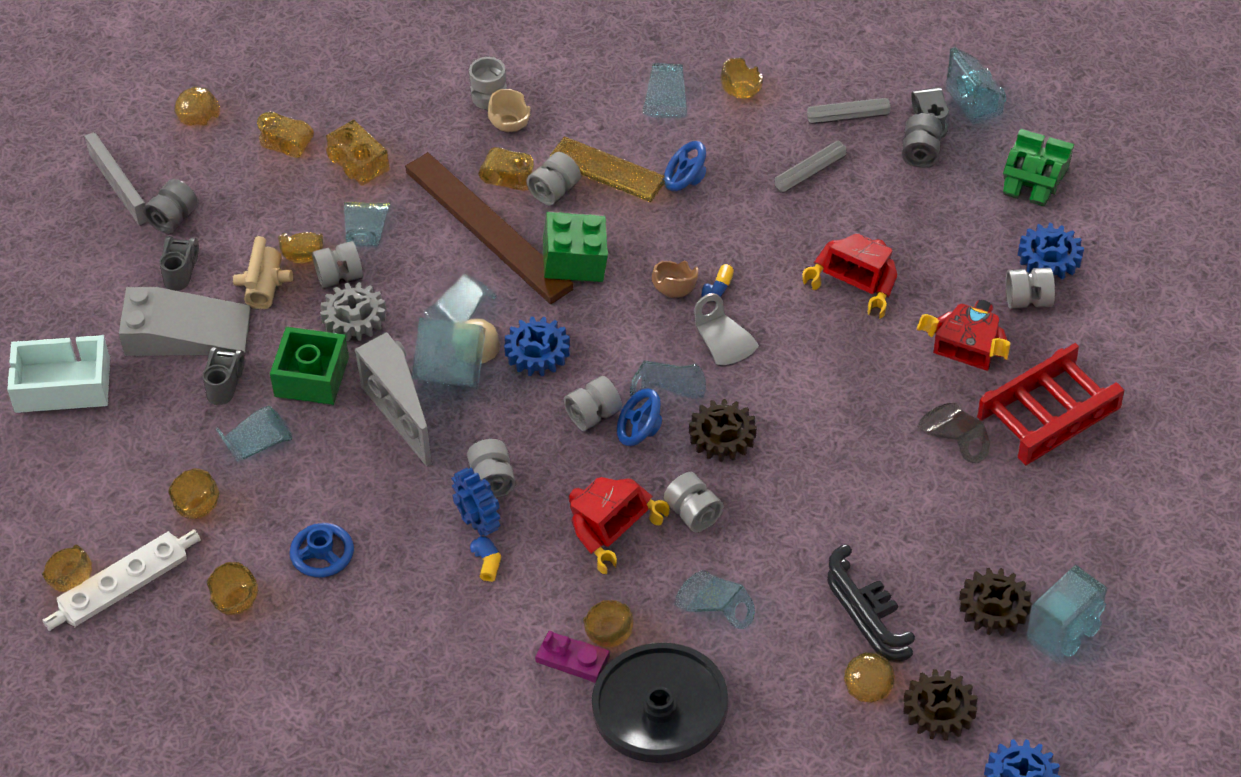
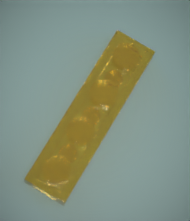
[550,136,665,202]

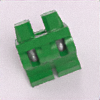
[1003,129,1074,206]

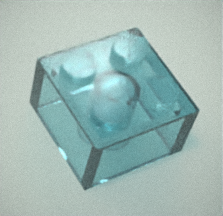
[412,318,486,389]
[1026,564,1107,664]

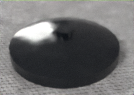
[592,643,728,763]

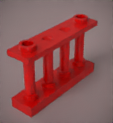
[977,343,1125,466]

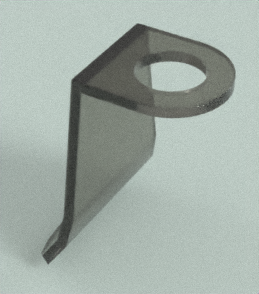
[917,403,990,463]

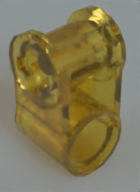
[257,112,314,158]
[478,147,534,191]

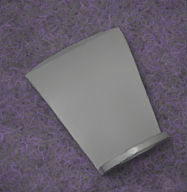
[694,293,759,365]

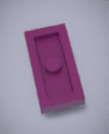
[535,630,610,683]

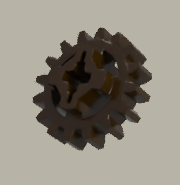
[689,399,757,462]
[959,568,1032,636]
[903,669,978,741]

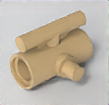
[233,236,293,309]

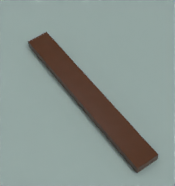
[405,152,574,305]

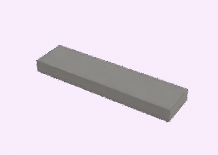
[85,132,148,225]

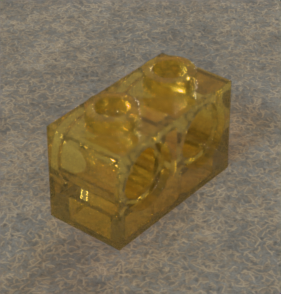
[326,119,390,186]

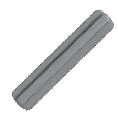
[807,98,891,123]
[774,141,846,192]

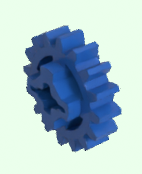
[1018,223,1084,280]
[504,317,570,376]
[451,468,501,536]
[984,739,1061,777]

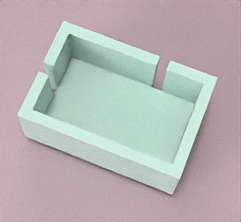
[7,335,110,413]

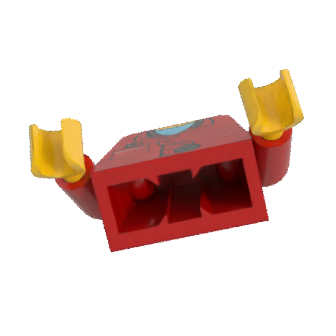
[802,234,897,319]
[916,300,1010,371]
[569,477,670,574]

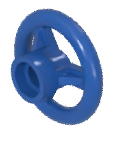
[663,141,706,191]
[617,388,662,446]
[290,523,354,578]

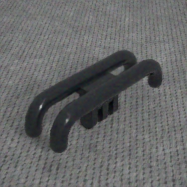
[827,544,915,662]

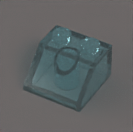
[946,47,1006,125]

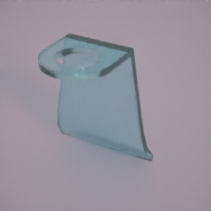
[642,63,687,118]
[344,202,391,247]
[424,274,497,339]
[630,360,706,399]
[215,406,293,462]
[674,570,755,629]

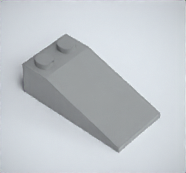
[119,287,251,356]
[355,332,432,466]

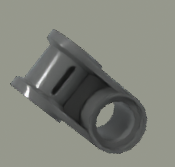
[911,87,949,138]
[159,236,199,291]
[202,347,245,405]

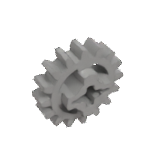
[320,282,386,341]

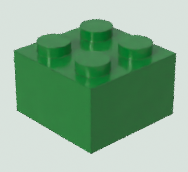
[543,212,608,282]
[270,327,349,405]

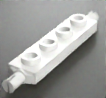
[42,529,201,631]

